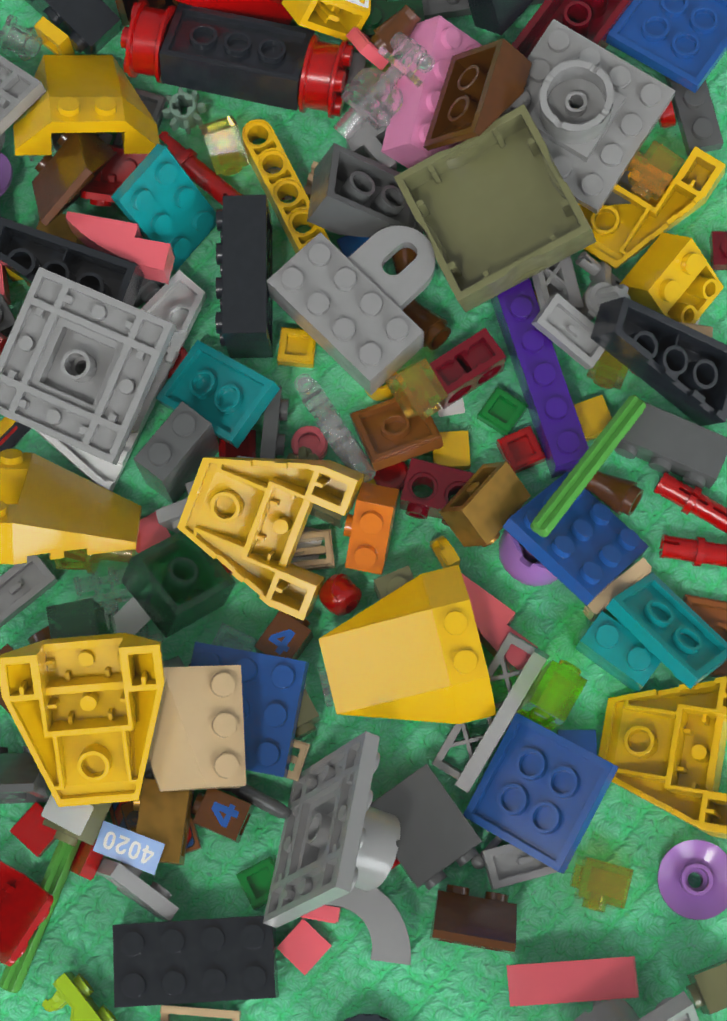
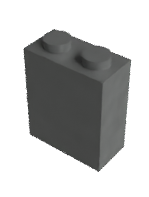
[134,401,219,503]
[370,764,482,890]

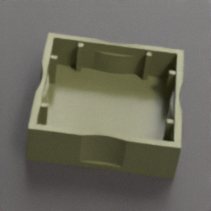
[394,104,596,312]

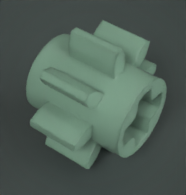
[162,87,207,134]

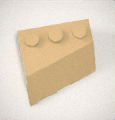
[148,665,246,792]

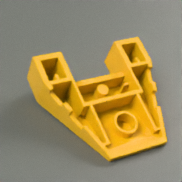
[578,146,726,269]
[0,449,142,565]
[177,457,365,621]
[598,676,727,839]

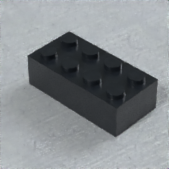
[215,195,273,358]
[113,916,279,1008]

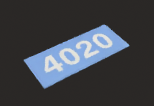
[93,821,165,875]

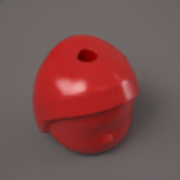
[319,574,362,616]

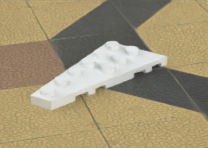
[35,270,207,492]

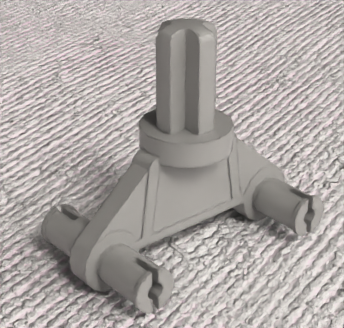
[575,251,631,321]

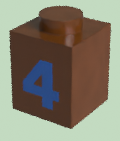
[254,611,313,660]
[191,789,254,843]

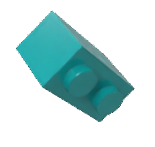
[575,611,661,693]

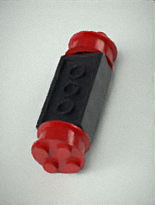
[120,0,354,119]

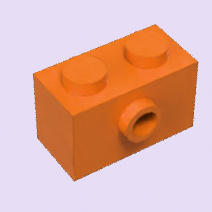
[343,482,399,575]

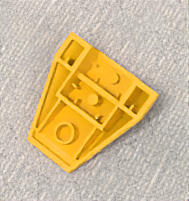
[13,55,160,156]
[318,565,496,724]
[0,633,165,807]

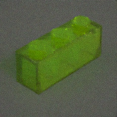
[517,660,588,730]

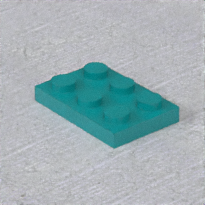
[111,144,216,271]
[156,340,280,448]
[606,572,727,689]

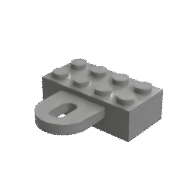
[267,225,435,395]

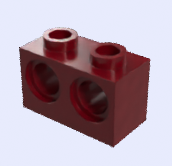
[423,328,506,409]
[400,458,475,526]

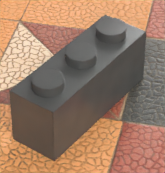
[614,402,727,489]

